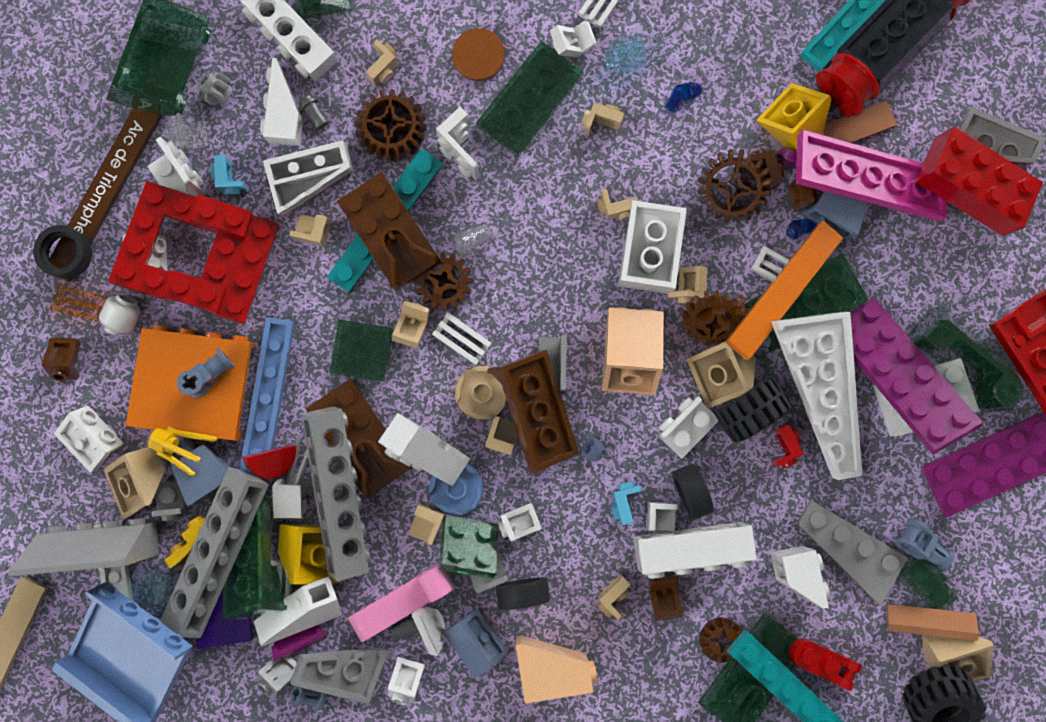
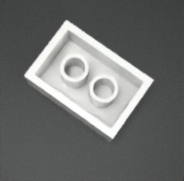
[873,358,979,436]

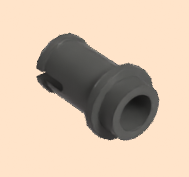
[299,95,330,131]
[390,617,420,642]

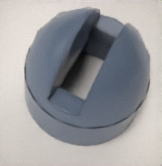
[581,437,605,461]

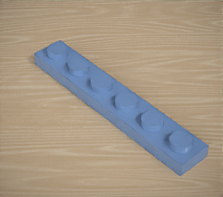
[240,317,295,483]

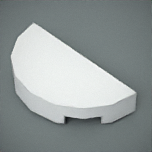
[411,606,445,656]

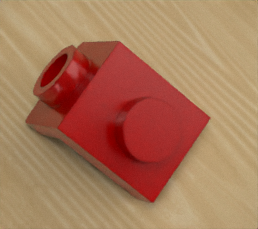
[771,424,804,469]

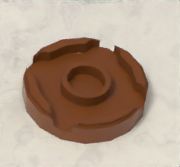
[452,28,504,82]

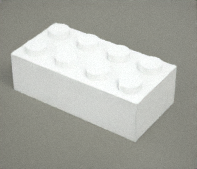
[633,522,757,578]

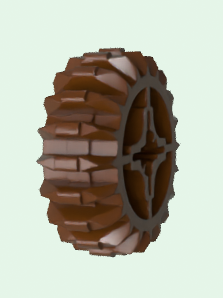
[354,88,427,162]
[697,149,772,223]

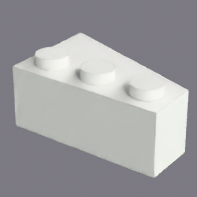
[263,140,354,216]

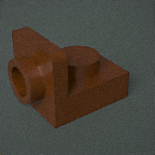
[42,338,81,382]

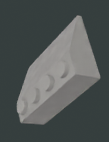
[9,518,159,576]

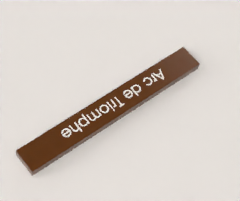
[49,83,173,282]

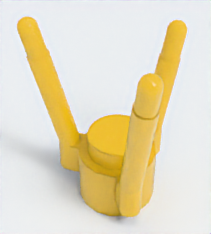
[148,427,217,476]

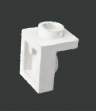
[388,657,425,705]

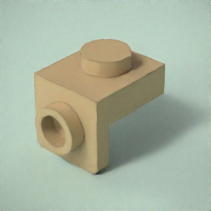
[366,40,398,87]
[581,102,624,136]
[597,189,638,221]
[668,266,707,305]
[392,301,430,349]

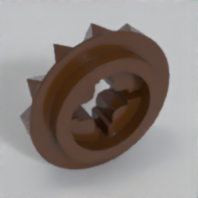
[699,617,742,663]

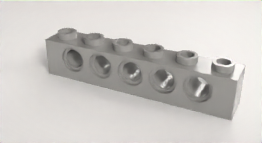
[301,407,370,582]
[160,467,269,638]

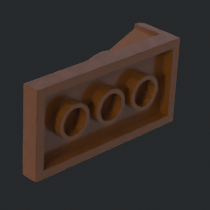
[337,172,441,292]
[487,350,579,473]
[306,378,412,500]

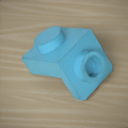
[210,155,248,197]
[610,481,642,525]

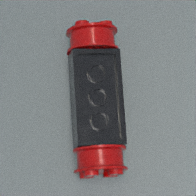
[816,0,971,118]

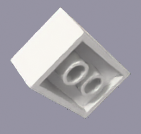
[618,200,687,294]

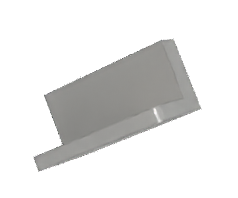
[539,335,567,392]

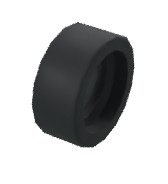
[33,225,92,279]
[672,464,714,520]
[496,577,550,610]

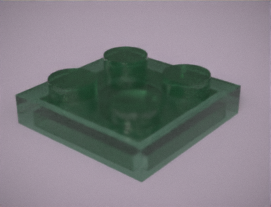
[329,319,393,382]
[439,515,498,579]

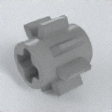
[198,71,232,105]

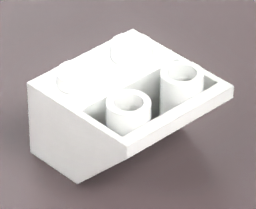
[770,546,830,609]

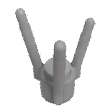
[284,436,334,500]

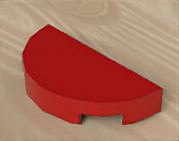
[242,444,296,479]

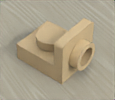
[597,574,631,620]

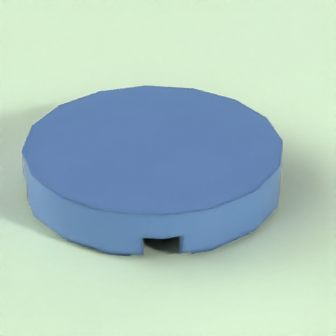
[429,463,484,516]

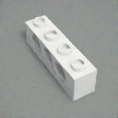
[240,0,338,82]

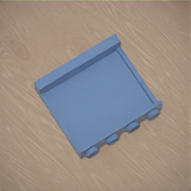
[52,582,193,722]

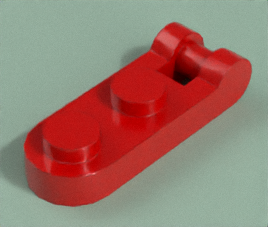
[789,638,863,691]

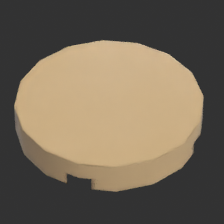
[455,366,507,420]

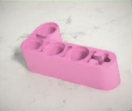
[348,562,454,643]

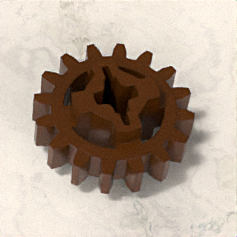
[414,251,473,311]
[682,290,743,346]

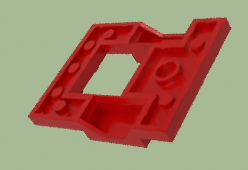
[108,181,279,325]
[989,289,1046,415]

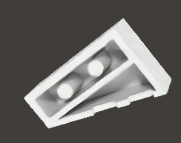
[379,413,471,486]

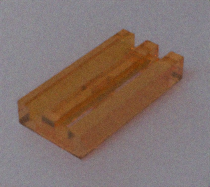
[49,284,109,323]

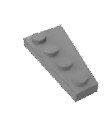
[796,500,908,606]

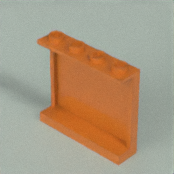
[125,325,256,441]

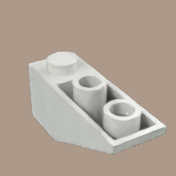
[260,58,303,146]
[254,576,342,647]

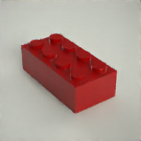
[915,126,1043,236]

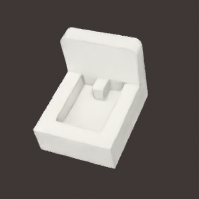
[550,21,596,58]
[498,503,542,542]

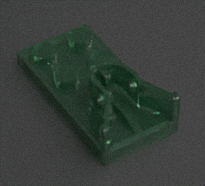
[744,253,869,352]
[223,496,288,620]
[698,612,798,722]

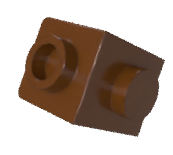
[744,149,784,190]
[787,180,818,212]
[649,574,683,621]

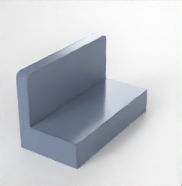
[443,608,509,677]

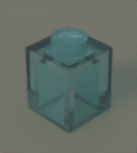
[605,34,647,75]

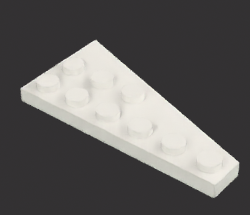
[771,312,862,480]

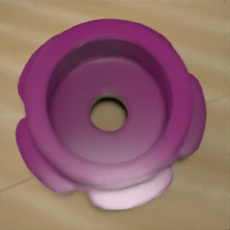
[776,147,797,169]

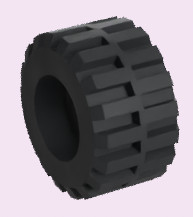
[714,377,792,443]
[902,665,986,722]

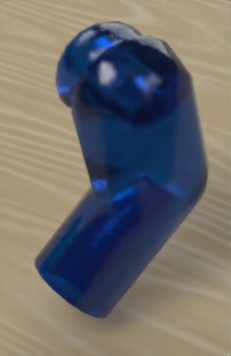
[664,82,702,113]
[786,218,817,240]

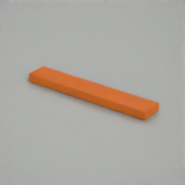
[725,220,843,361]

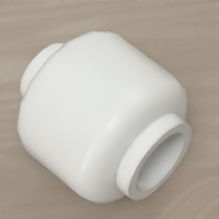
[99,294,141,336]

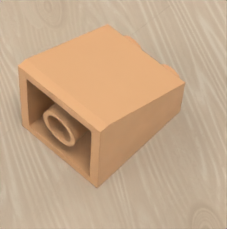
[602,307,664,395]
[516,636,598,704]

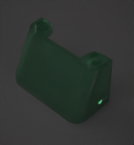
[106,0,212,117]
[907,306,1024,413]

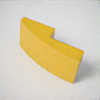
[164,516,206,569]

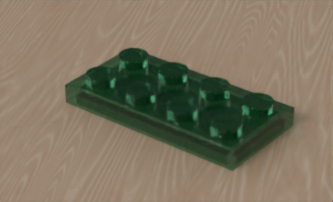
[476,41,583,157]

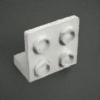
[436,107,480,181]
[147,137,205,197]

